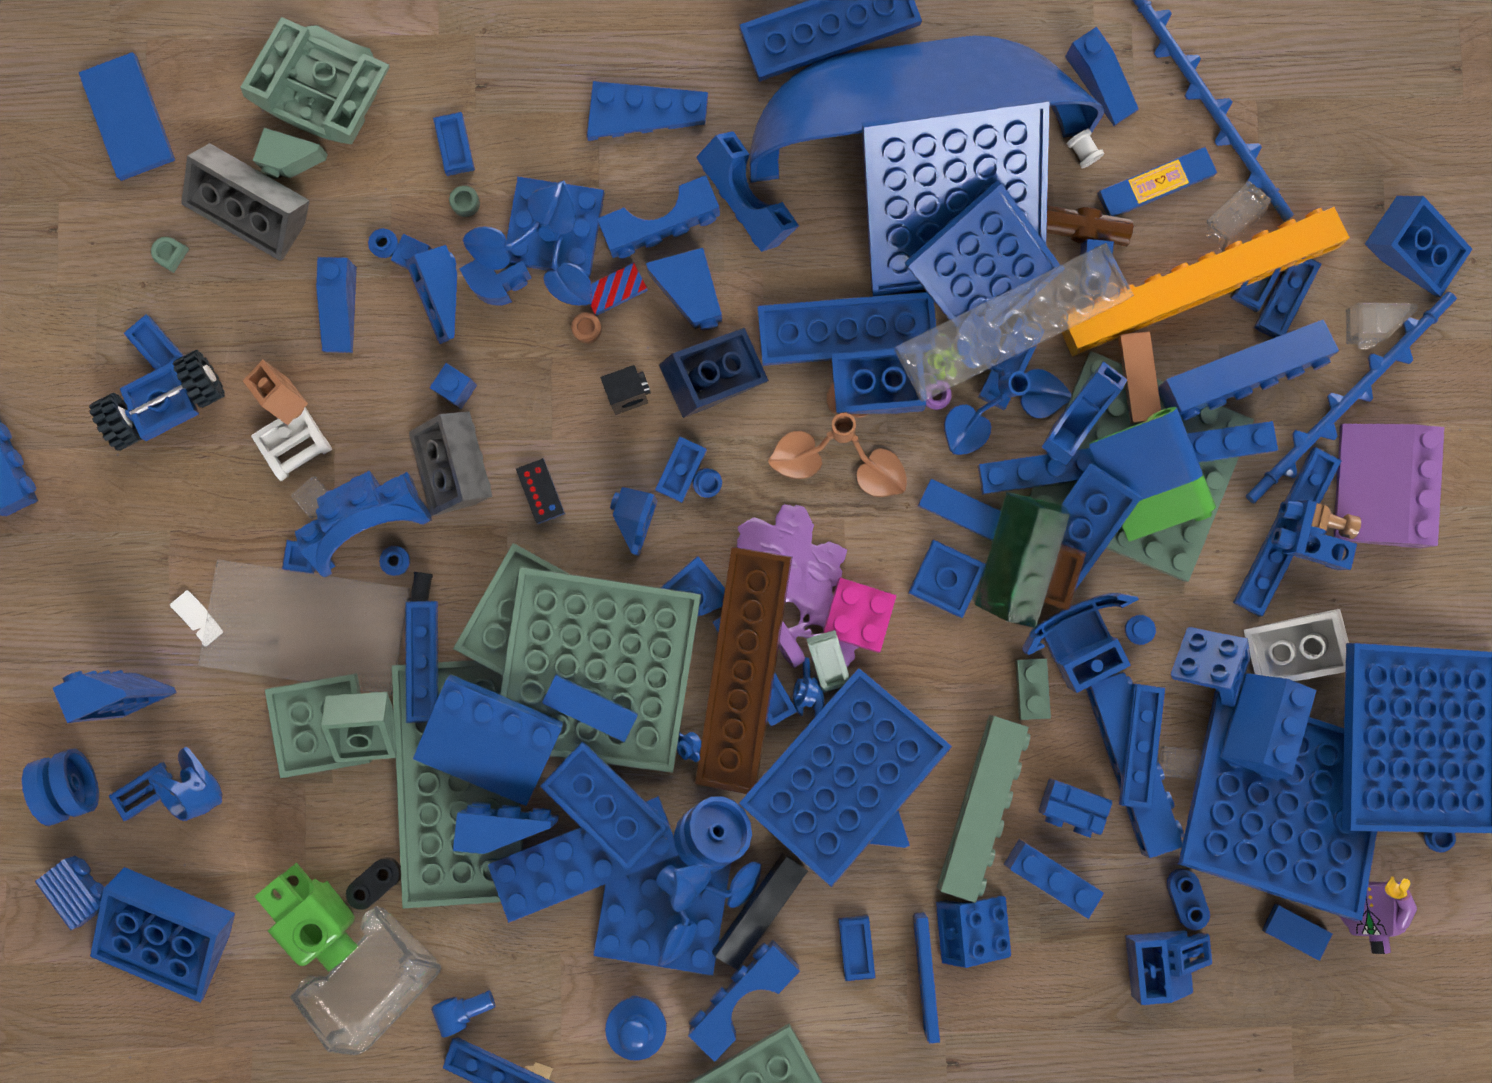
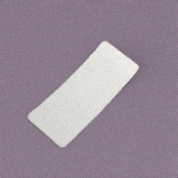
[170,590,224,647]

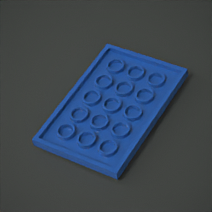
[739,668,952,888]

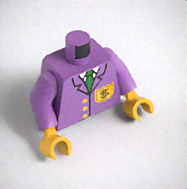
[1339,876,1417,954]

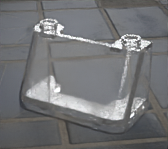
[290,906,442,1055]

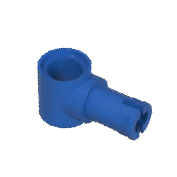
[431,990,496,1038]

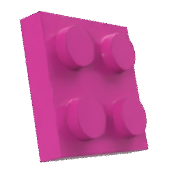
[822,577,897,653]

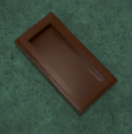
[1040,543,1087,610]

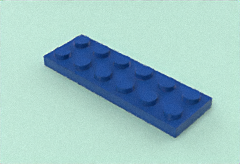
[739,0,922,82]
[758,292,938,366]
[488,796,679,923]

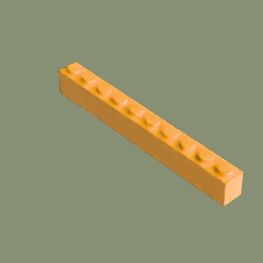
[1058,207,1350,357]

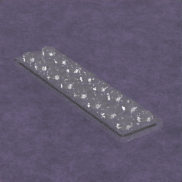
[894,243,1134,402]

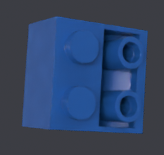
[1125,930,1193,1005]

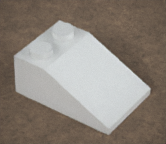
[1244,609,1349,681]

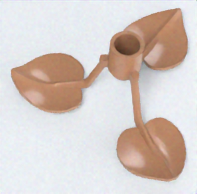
[768,382,907,497]

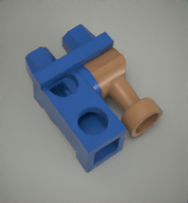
[1271,500,1361,570]

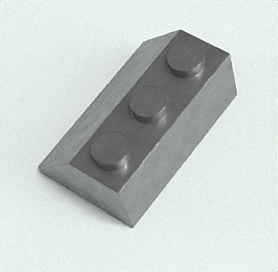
[409,411,493,516]

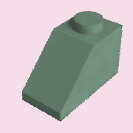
[253,128,328,179]

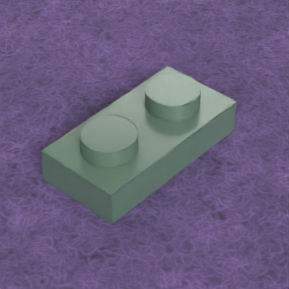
[1015,659,1051,720]

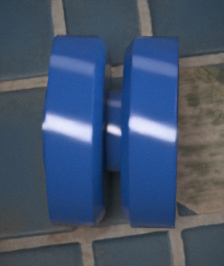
[22,748,99,826]
[674,797,752,872]

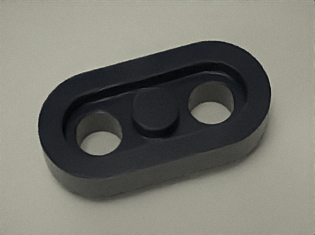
[346,857,401,910]

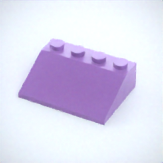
[1334,424,1444,548]

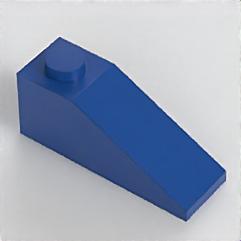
[1065,27,1139,126]
[405,245,457,344]
[316,257,357,353]

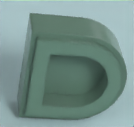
[151,237,189,273]

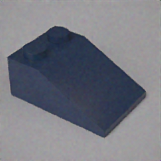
[659,328,769,418]

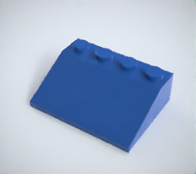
[413,674,563,806]
[90,867,235,1003]

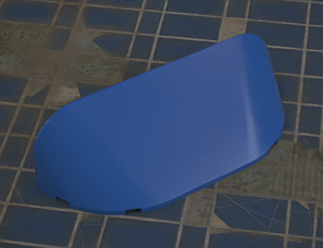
[749,36,1104,183]

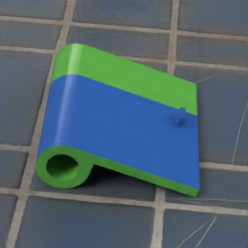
[1089,407,1216,541]

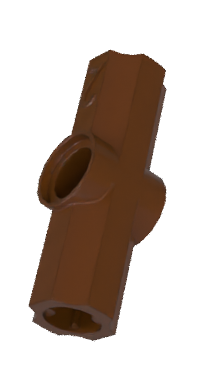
[1047,205,1134,247]

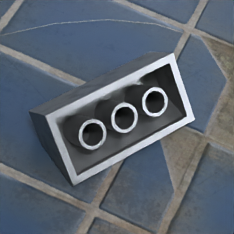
[181,143,309,261]

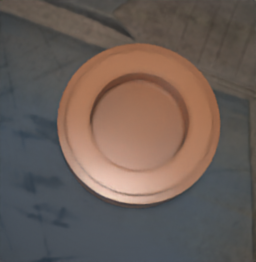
[571,312,602,343]

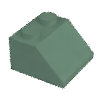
[321,692,397,762]

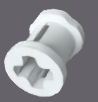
[1067,129,1104,169]

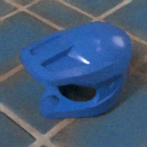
[148,747,223,821]

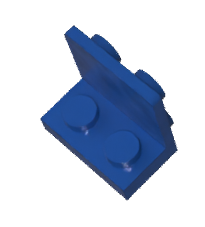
[1171,627,1251,707]
[936,896,1011,968]

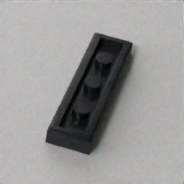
[712,853,808,970]

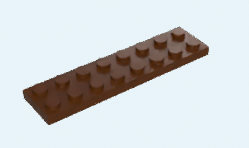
[695,547,793,794]

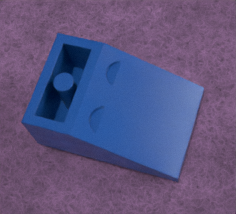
[453,802,559,854]

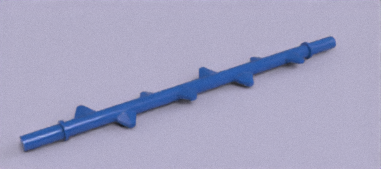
[1133,0,1294,222]
[1246,292,1457,504]

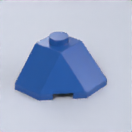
[610,487,658,556]

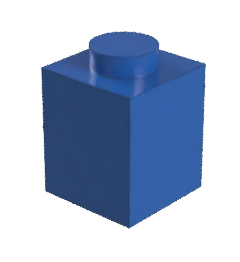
[429,363,477,409]

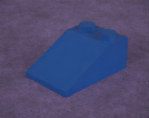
[1365,196,1472,297]
[831,346,926,414]

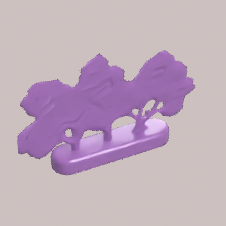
[737,505,859,668]

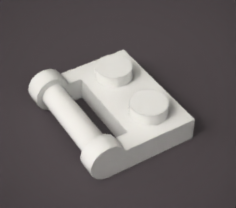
[251,407,332,481]

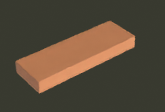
[1118,331,1161,424]

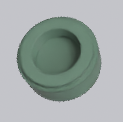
[449,186,480,217]

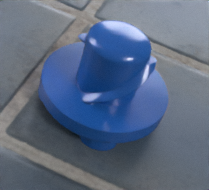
[605,995,667,1061]

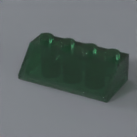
[975,492,1070,628]

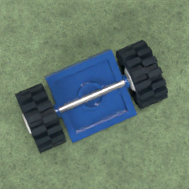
[89,350,225,451]

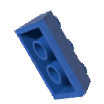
[1220,673,1317,780]

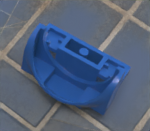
[295,470,432,577]

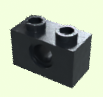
[600,365,651,415]

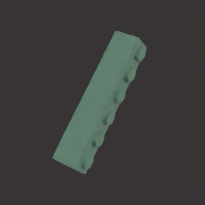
[937,715,1031,903]

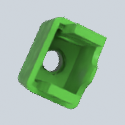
[254,863,358,972]

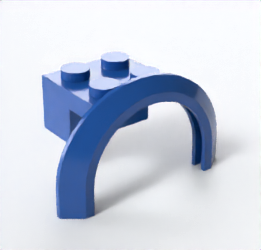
[1022,593,1139,693]

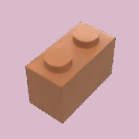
[243,359,308,425]

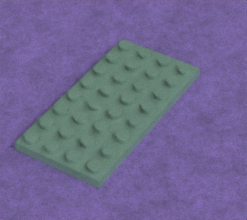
[392,660,523,909]

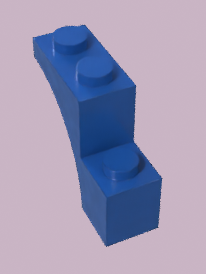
[1042,361,1127,465]

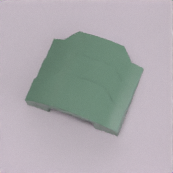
[240,17,390,144]

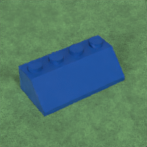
[53,670,177,723]

